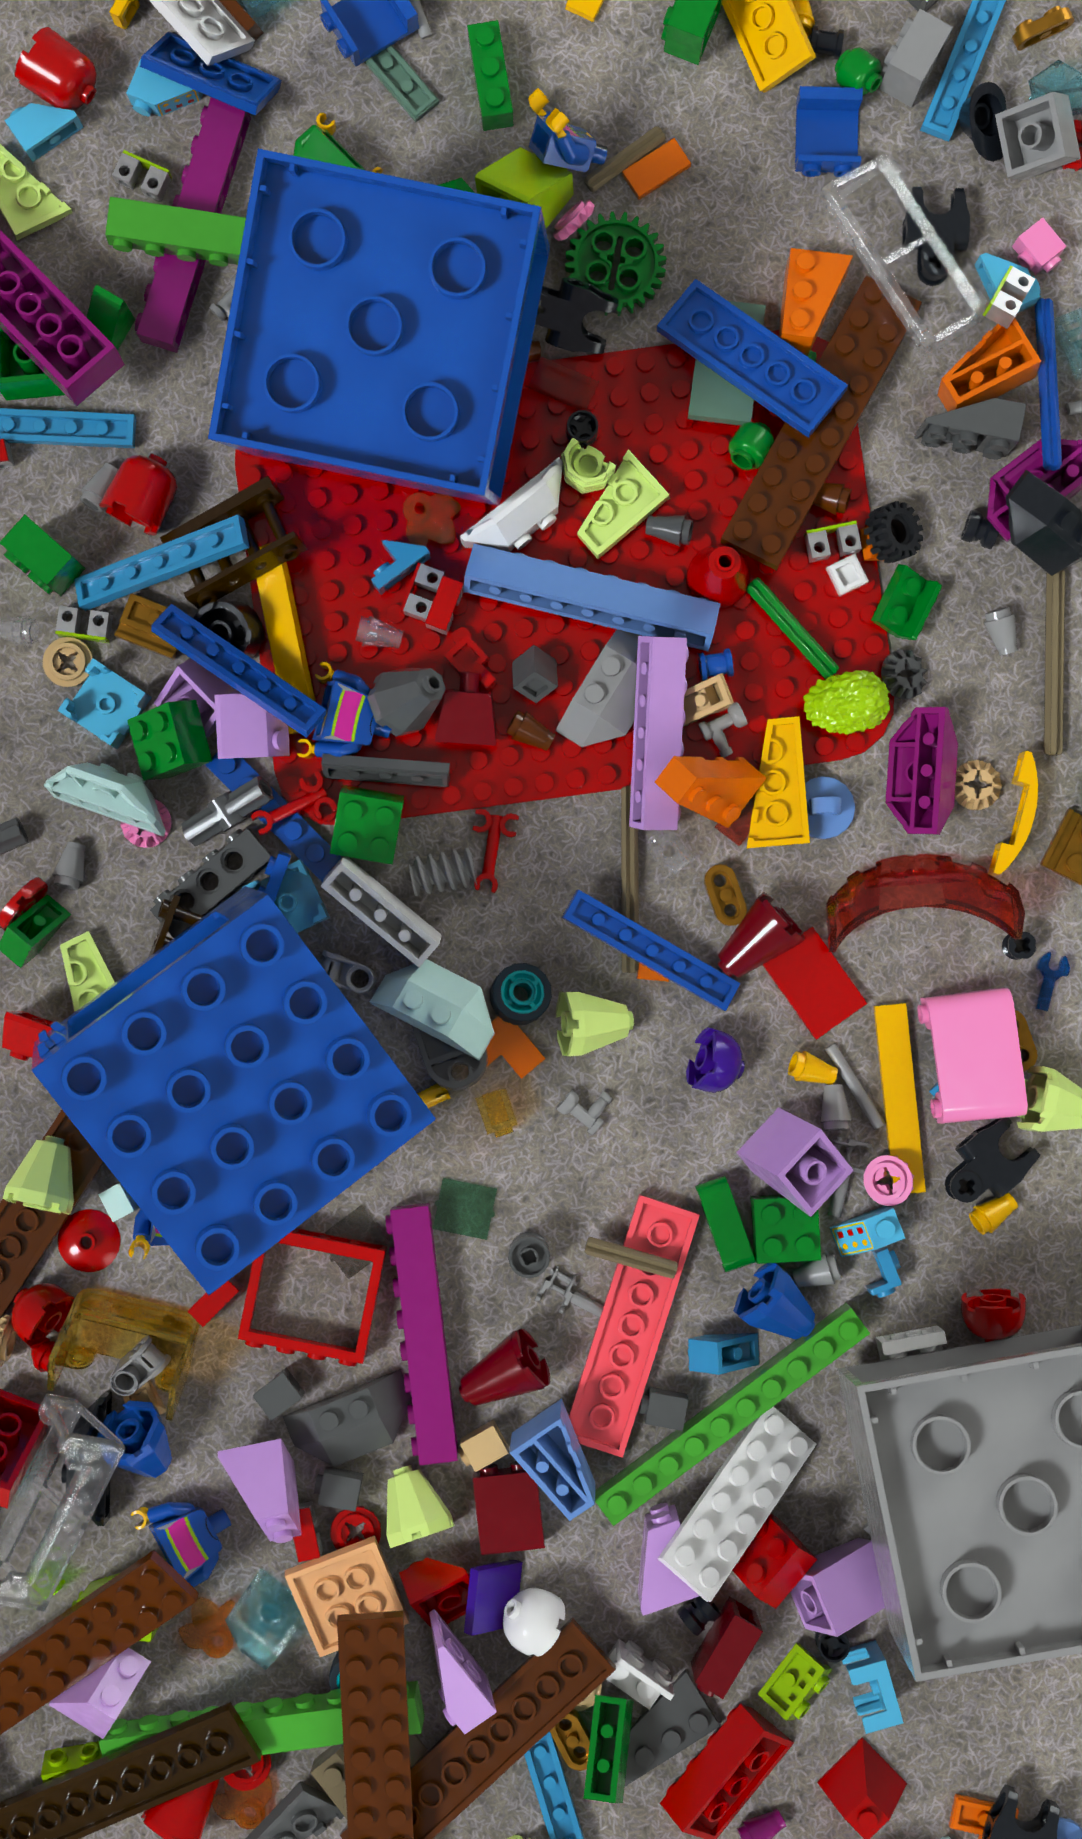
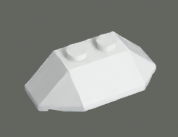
[460,457,563,552]

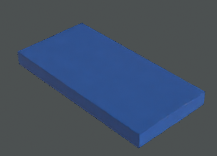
[140,32,282,116]

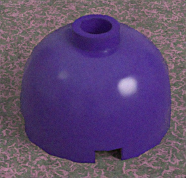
[686,1027,745,1093]

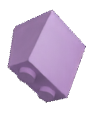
[736,1107,854,1217]
[218,1439,302,1543]
[638,1503,699,1616]
[790,1538,885,1637]
[49,1648,151,1739]

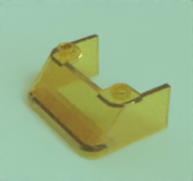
[47,1288,200,1421]

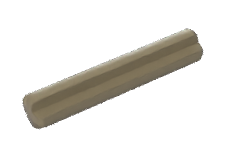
[584,126,666,192]
[585,1237,678,1279]

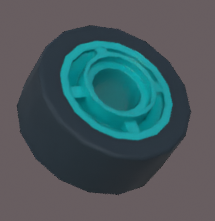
[490,963,552,1025]

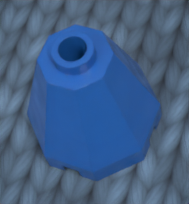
[733,1263,816,1340]
[96,1400,172,1478]

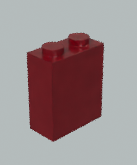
[472,1461,545,1555]
[691,1596,763,1699]

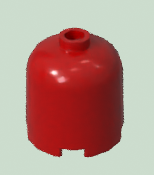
[15,27,97,110]
[99,454,177,536]

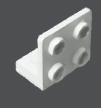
[875,1325,947,1361]
[606,1639,674,1710]

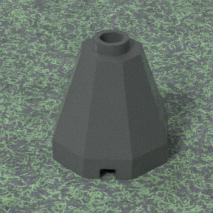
[367,668,446,737]

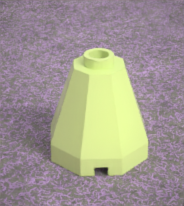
[556,992,634,1056]
[1017,1066,1082,1132]
[3,1136,74,1215]
[386,1465,455,1548]

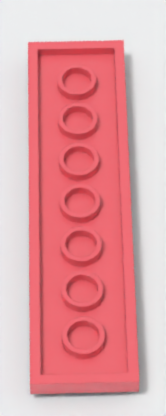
[569,1194,700,1458]

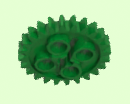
[565,211,667,316]

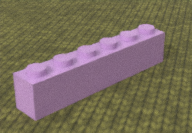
[629,636,689,830]

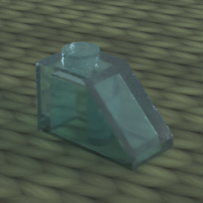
[1028,60,1082,116]

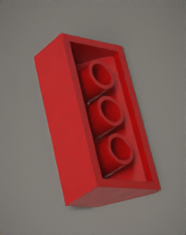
[660,1703,794,1839]

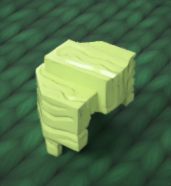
[561,438,616,494]

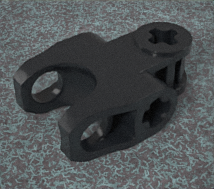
[902,187,970,286]
[535,277,619,354]
[944,1117,1040,1203]
[982,1784,1060,1839]

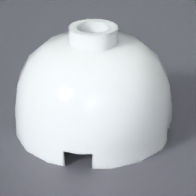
[503,1588,565,1657]

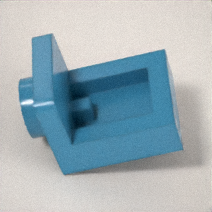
[866,1246,902,1298]

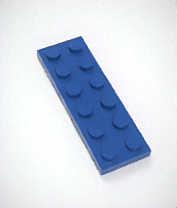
[657,279,848,438]

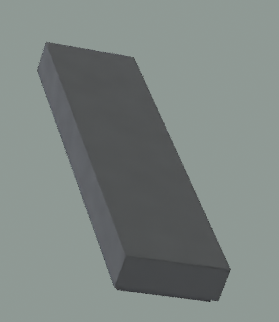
[321,754,450,787]

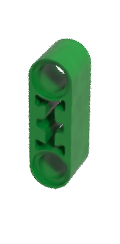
[695,1175,755,1273]

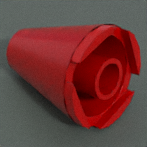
[687,545,750,608]
[141,1779,220,1839]

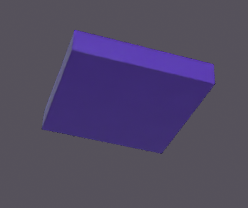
[464,1560,523,1636]

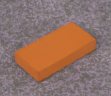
[622,138,691,200]

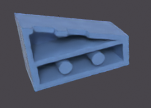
[509,1398,596,1521]

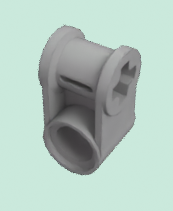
[321,950,377,993]
[110,1335,171,1396]

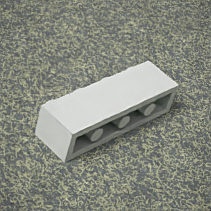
[321,856,441,967]

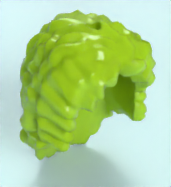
[803,670,890,735]

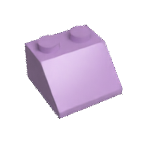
[154,658,242,738]
[214,694,290,759]

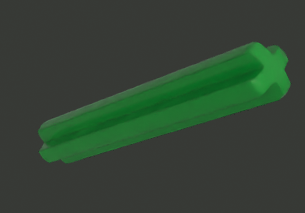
[746,577,839,679]

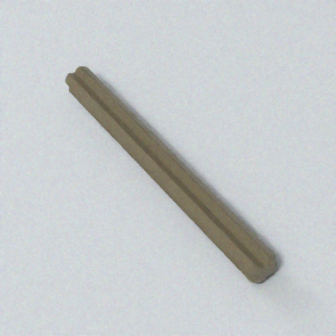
[1044,570,1065,756]
[621,786,639,973]

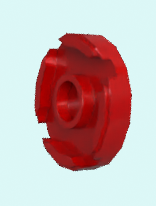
[0,877,48,931]

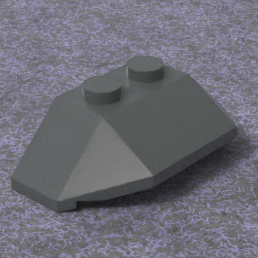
[283,1369,412,1467]

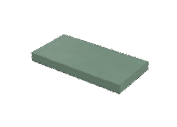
[688,301,766,426]

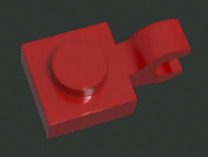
[444,634,497,691]

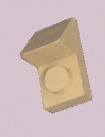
[684,673,734,726]

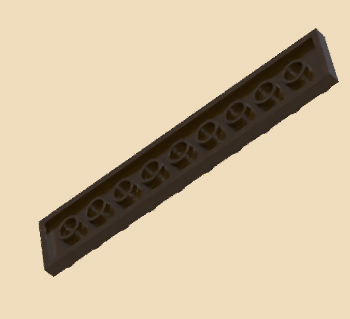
[0,1702,262,1839]

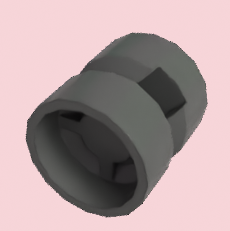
[508,1232,550,1278]

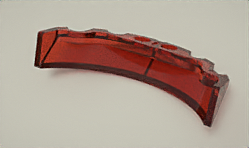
[826,854,1025,952]

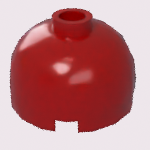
[11,1283,75,1348]
[961,1288,1026,1342]

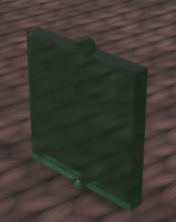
[433,1178,497,1240]

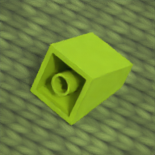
[475,147,574,229]

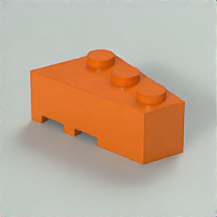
[655,756,766,828]

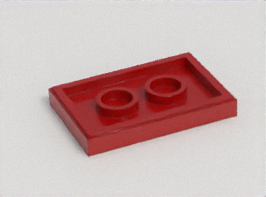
[762,926,868,1040]

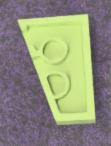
[0,144,72,240]
[577,449,670,559]

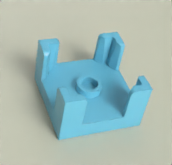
[57,658,152,749]
[243,860,330,933]
[842,1640,904,1734]

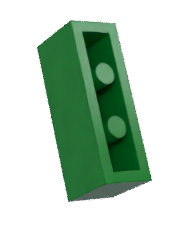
[467,20,514,131]
[583,1695,634,1803]

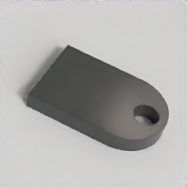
[411,1025,488,1090]

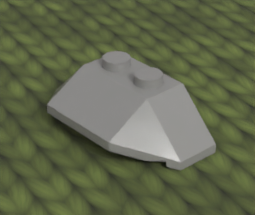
[555,629,640,748]

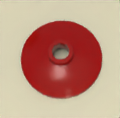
[58,1209,121,1272]

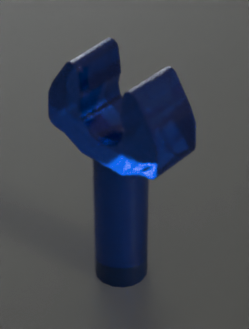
[1035,952,1070,1012]

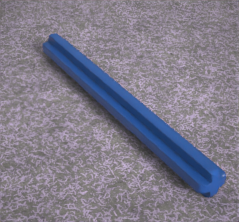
[1035,298,1062,471]

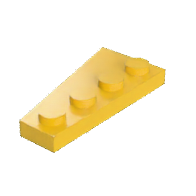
[747,716,810,849]

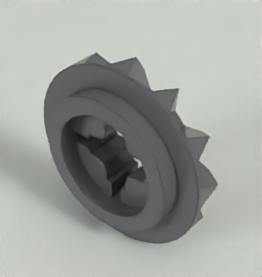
[881,649,928,700]

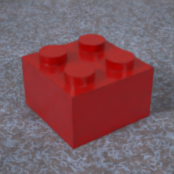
[732,1513,818,1609]

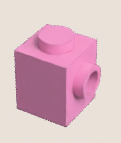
[1012,217,1066,275]

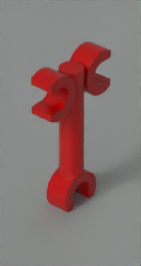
[251,771,337,835]
[473,809,519,893]

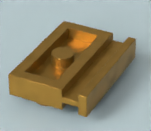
[114,593,177,660]
[1040,808,1082,885]

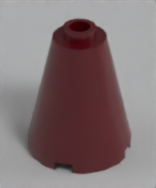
[718,892,806,978]
[459,1329,551,1406]

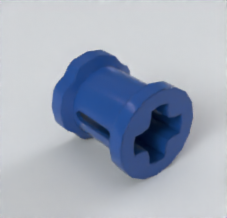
[697,648,734,681]

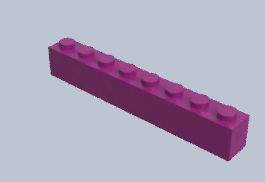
[135,97,251,353]
[385,1203,459,1465]

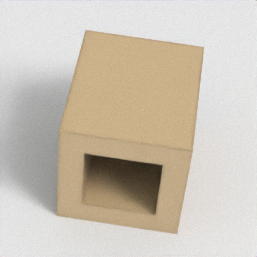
[458,1419,509,1472]

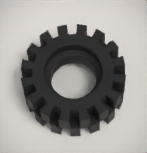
[864,501,923,563]

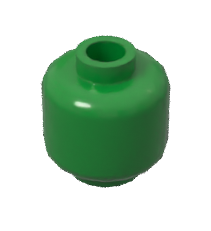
[835,47,882,96]
[728,422,775,470]

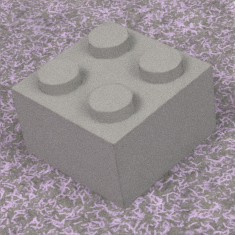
[879,9,953,107]
[995,92,1081,180]

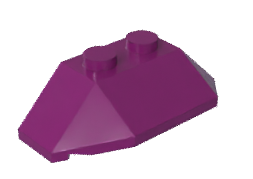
[987,439,1082,542]
[885,707,958,835]

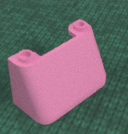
[917,988,1028,1124]

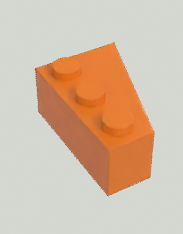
[779,248,853,356]
[937,318,1041,412]

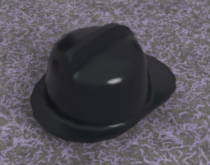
[959,82,1007,162]

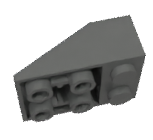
[914,398,1027,460]

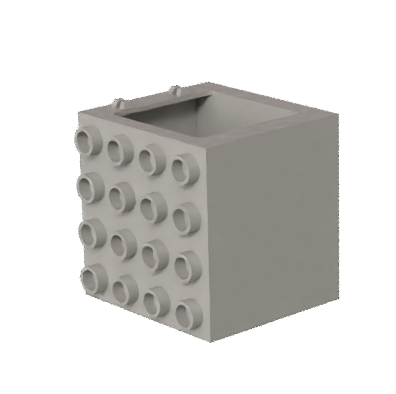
[837,1325,1082,1682]

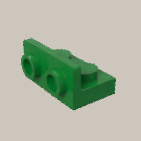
[871,564,942,641]

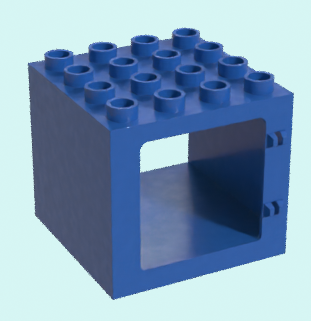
[208,148,550,506]
[31,886,436,1295]

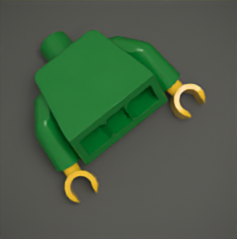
[293,113,383,174]

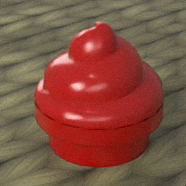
[31,1341,64,1373]

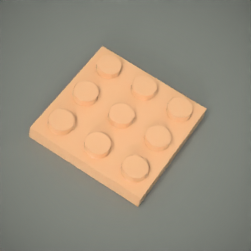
[285,1536,409,1657]

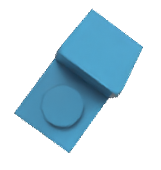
[371,540,431,595]

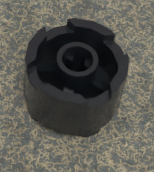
[193,601,265,658]

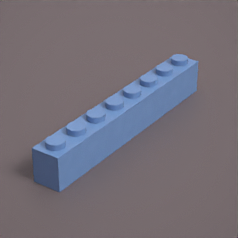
[463,544,721,651]

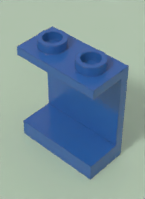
[319,0,419,67]
[795,86,863,178]

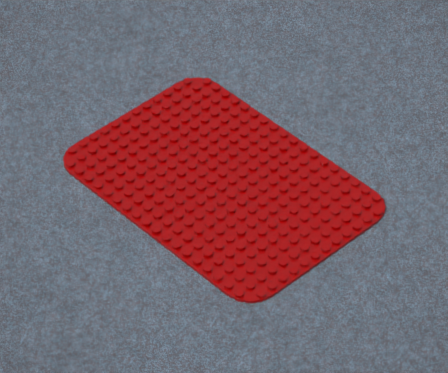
[235,330,894,825]

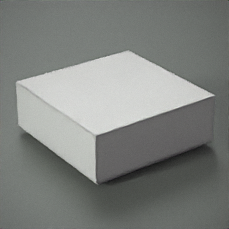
[826,553,869,597]

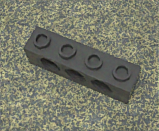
[150,828,272,938]

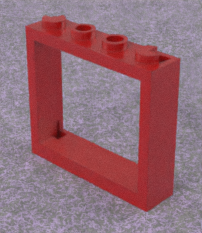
[238,1228,388,1366]

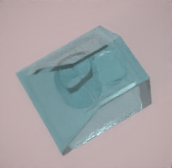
[225,1568,303,1670]

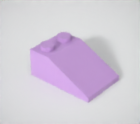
[429,1609,497,1734]

